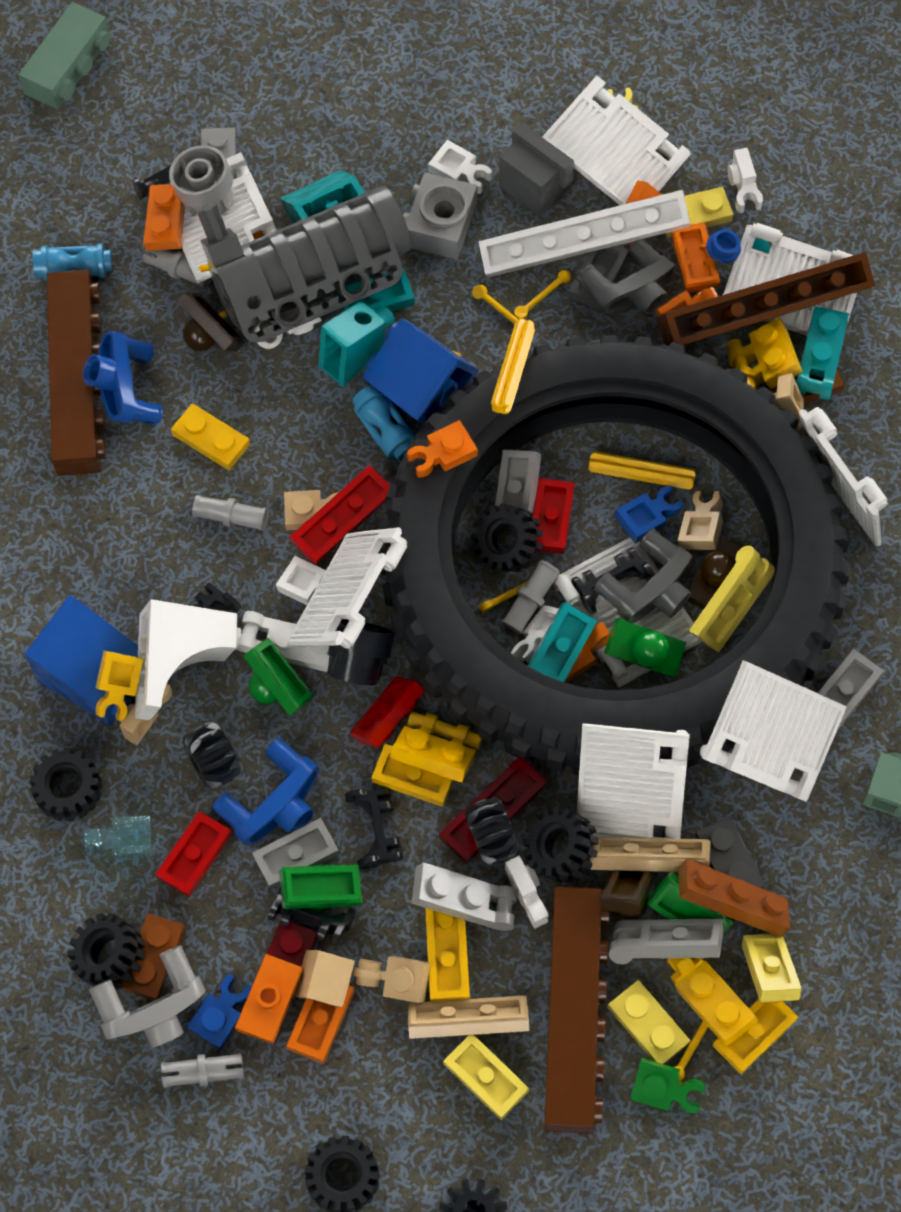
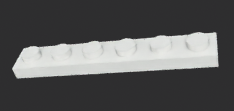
[478,190,691,278]

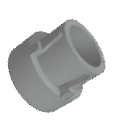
[169,145,233,216]

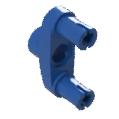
[83,330,163,426]
[212,738,319,845]

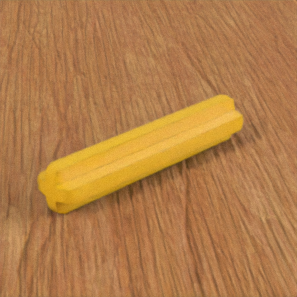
[491,319,535,415]
[589,451,696,490]

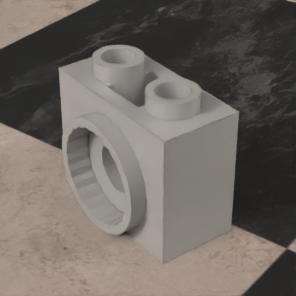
[403,172,477,260]

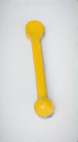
[514,270,571,320]
[472,285,518,325]
[478,581,528,614]
[674,1021,708,1081]

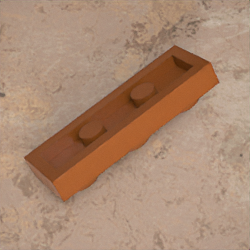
[678,859,790,937]

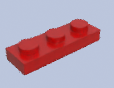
[290,465,390,565]

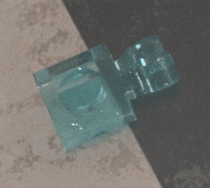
[84,815,152,859]

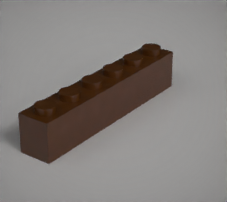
[656,252,876,346]
[47,269,106,476]
[544,886,609,1134]

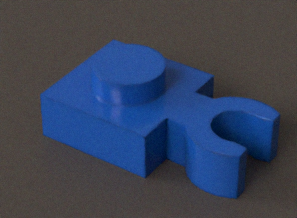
[614,486,683,544]
[187,974,251,1050]

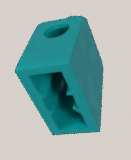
[318,302,394,387]

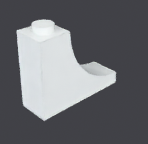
[135,599,241,721]

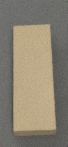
[590,837,711,872]
[408,996,529,1039]

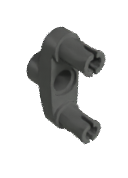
[577,239,676,317]
[594,528,693,623]

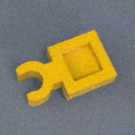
[95,650,144,721]

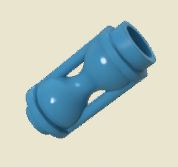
[33,243,112,281]
[352,385,415,462]

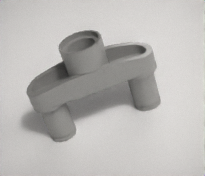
[88,945,206,1048]

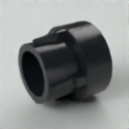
[327,619,395,685]

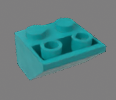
[280,170,365,223]

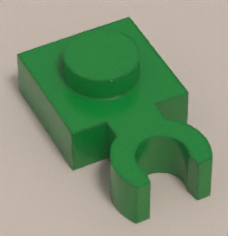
[630,1058,706,1113]

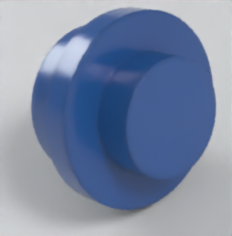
[706,229,741,264]

